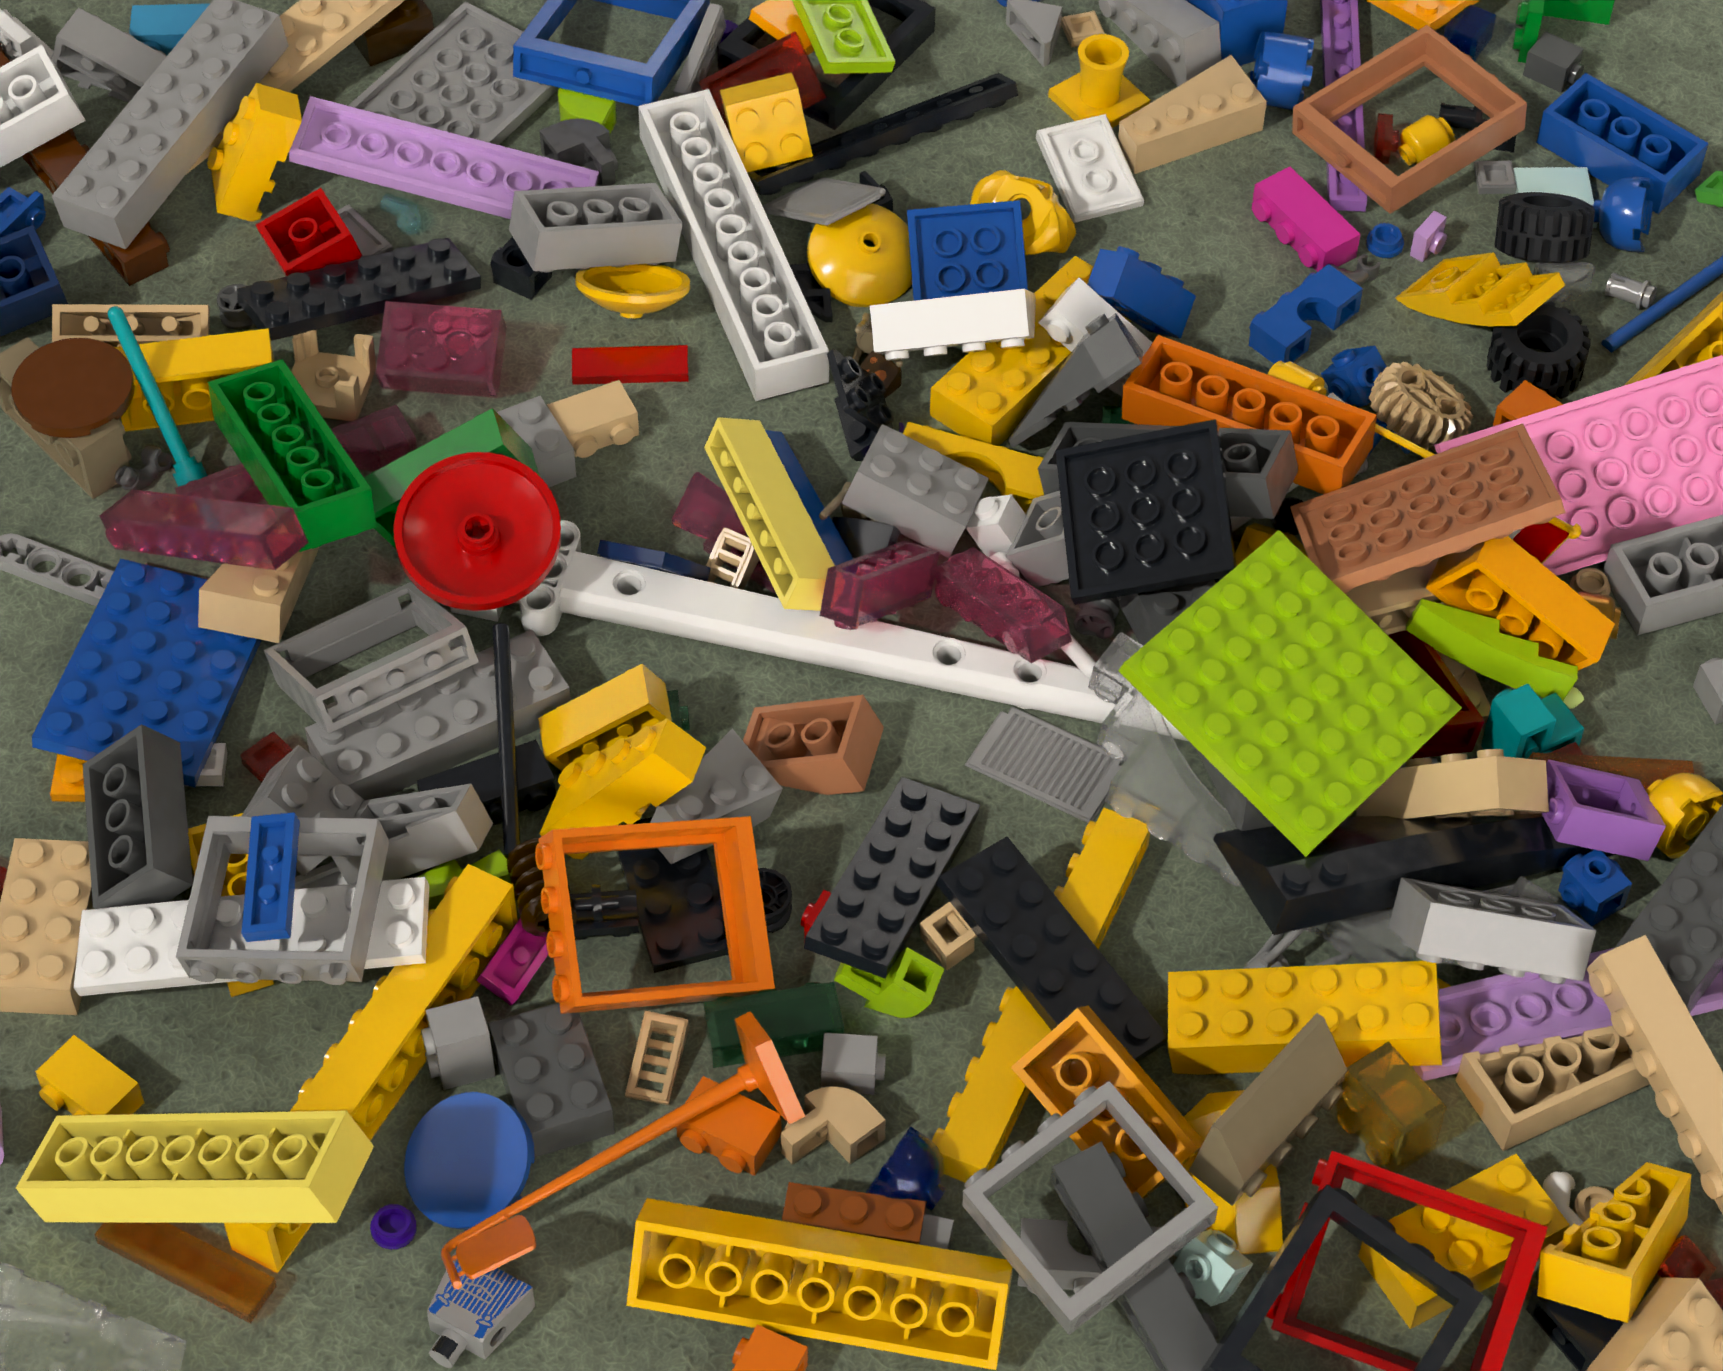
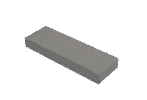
[674,3,726,97]

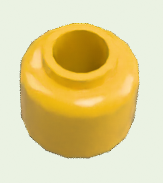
[1398,115,1455,166]

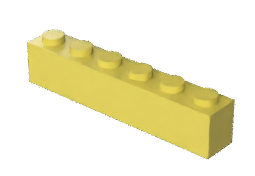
[704,417,842,611]

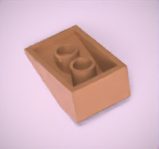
[743,695,884,795]

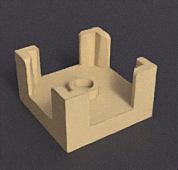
[291,330,376,422]

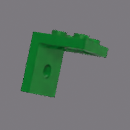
[1512,0,1615,63]

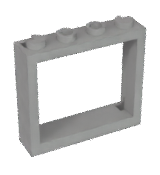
[264,582,479,734]
[176,816,389,985]
[962,1081,1218,1335]

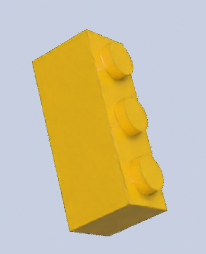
[538,664,672,771]

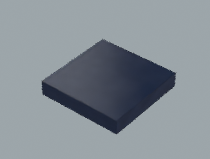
[597,540,711,582]

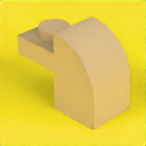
[781,1087,886,1165]

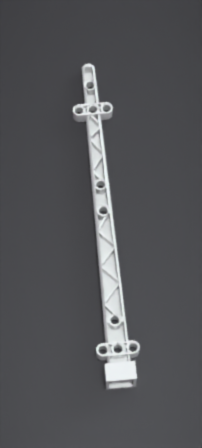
[451,520,1437,768]

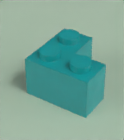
[1481,684,1584,764]

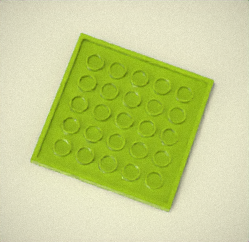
[1118,530,1462,857]

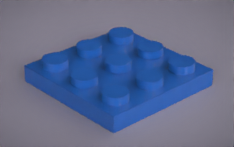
[907,200,1028,301]

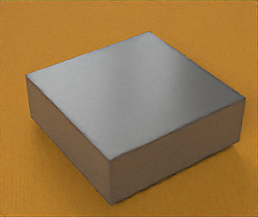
[1474,161,1517,194]

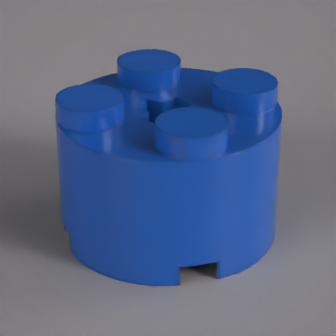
[1250,31,1314,110]

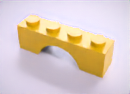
[903,422,1044,514]

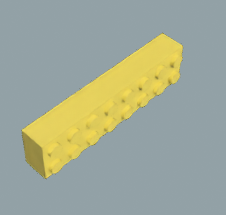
[16,1111,374,1223]

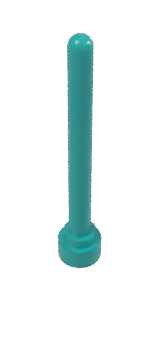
[108,306,208,489]

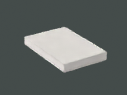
[1036,114,1144,223]

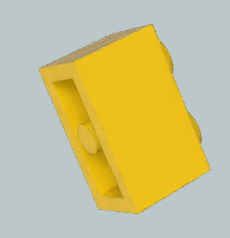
[35,1035,144,1115]

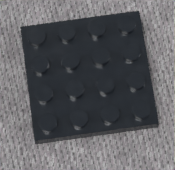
[1055,419,1237,605]

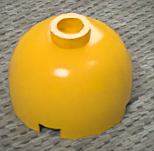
[1646,773,1723,859]

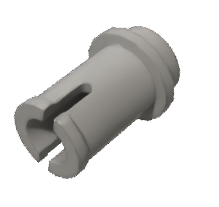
[1605,272,1657,310]

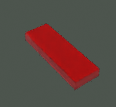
[572,345,689,385]

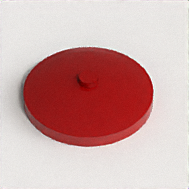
[394,452,561,611]

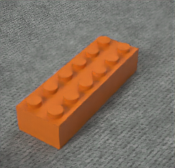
[1122,335,1377,494]

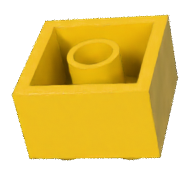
[720,73,813,173]

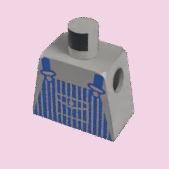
[427,1251,535,1368]

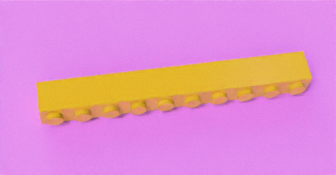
[929,807,1151,1183]

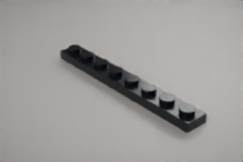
[748,73,1018,195]

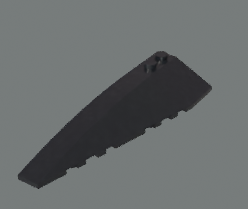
[1213,814,1616,935]

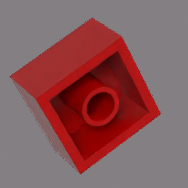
[255,188,363,277]

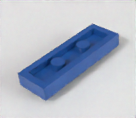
[241,812,300,942]

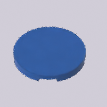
[404,1092,535,1231]

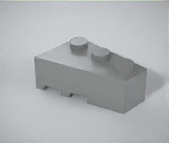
[650,728,783,864]

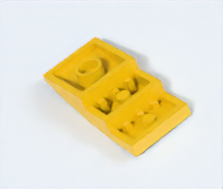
[1395,252,1565,327]

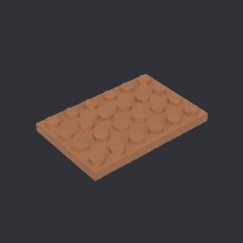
[1290,423,1566,594]

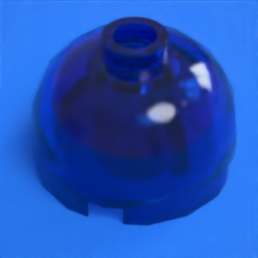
[866,1126,946,1211]

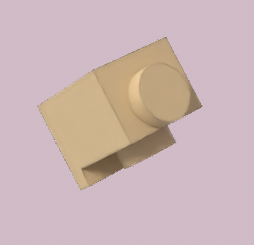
[920,901,977,970]

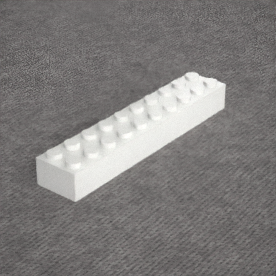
[638,89,829,401]

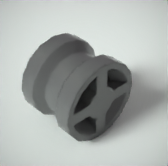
[217,284,254,330]
[1074,597,1120,639]

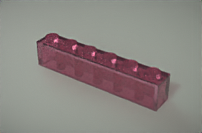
[99,489,308,570]

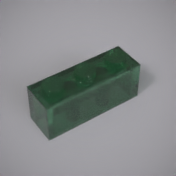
[703,982,844,1068]

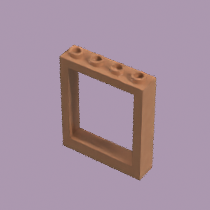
[1293,25,1527,214]

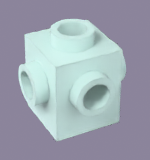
[1173,1229,1253,1307]

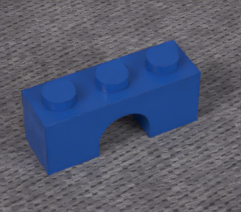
[1249,264,1363,364]

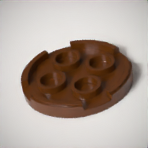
[11,338,135,438]

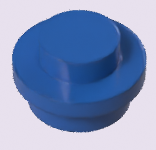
[1366,223,1404,258]

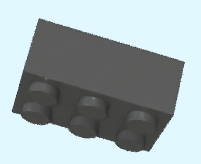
[488,1003,615,1157]

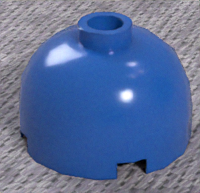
[1593,177,1653,252]

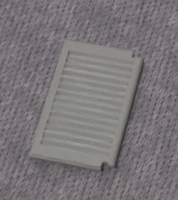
[762,177,886,226]
[965,706,1126,823]

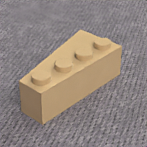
[1118,55,1267,174]
[1356,749,1549,819]
[1455,1026,1650,1151]

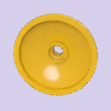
[807,203,912,307]
[575,264,690,319]

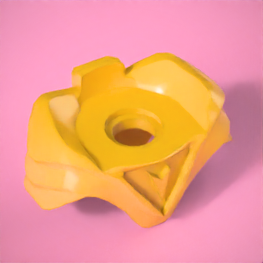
[970,170,1076,255]

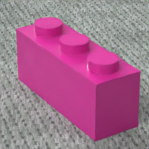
[1252,166,1361,272]

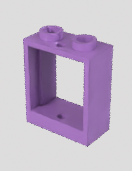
[1542,759,1666,861]

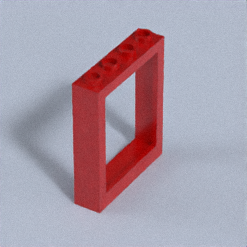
[1266,1151,1548,1371]

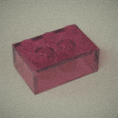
[376,301,507,398]

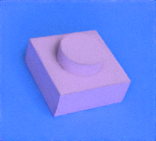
[1410,211,1447,262]

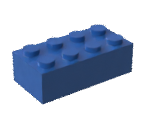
[1536,73,1708,214]

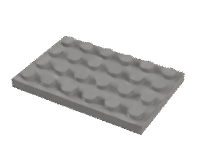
[348,1,559,145]

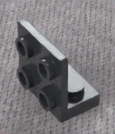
[827,349,894,461]

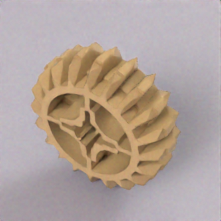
[1369,362,1473,452]

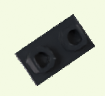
[570,884,639,940]

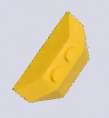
[1182,1090,1283,1255]

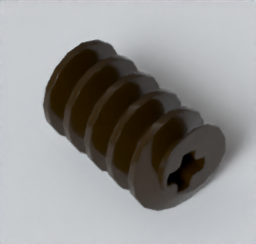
[507,838,577,937]

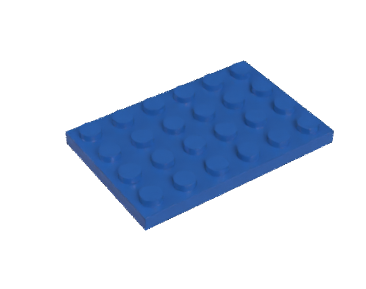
[32,558,262,787]

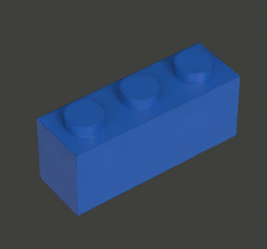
[1087,246,1196,339]

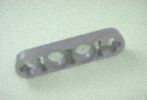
[0,533,114,607]

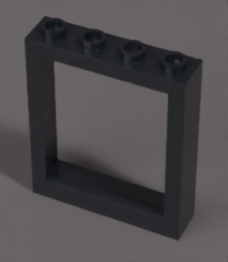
[717,0,936,130]
[1201,1184,1484,1371]

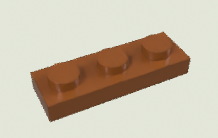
[782,1182,926,1245]

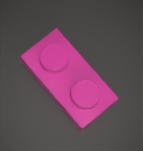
[476,917,548,1006]

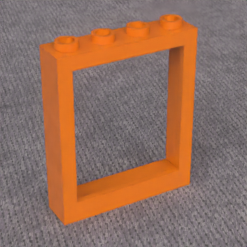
[535,816,775,1014]

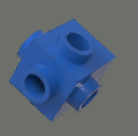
[1321,345,1387,407]
[1558,850,1632,927]

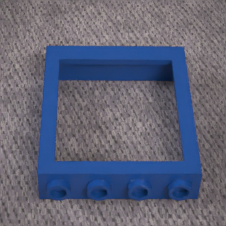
[513,0,710,106]

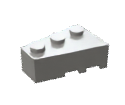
[52,7,167,102]
[331,784,493,884]

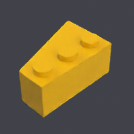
[207,83,302,222]

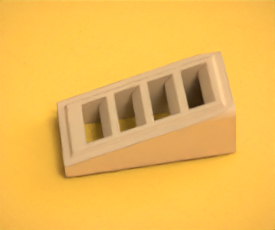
[706,527,760,590]
[625,1011,689,1105]

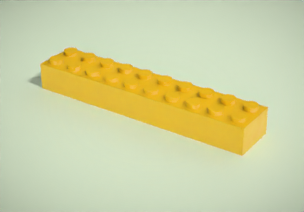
[224,864,518,1273]

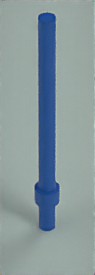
[1601,256,1723,353]

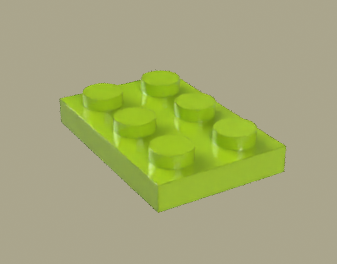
[792,0,896,74]

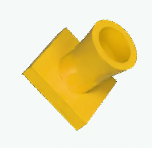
[1048,34,1151,128]

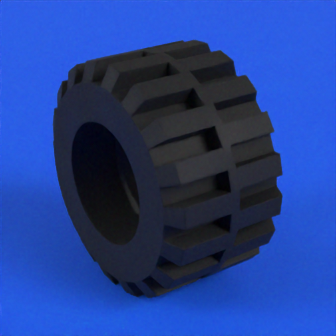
[1494,192,1595,263]
[1486,301,1591,399]

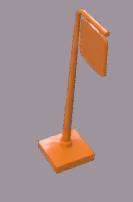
[441,1011,806,1289]

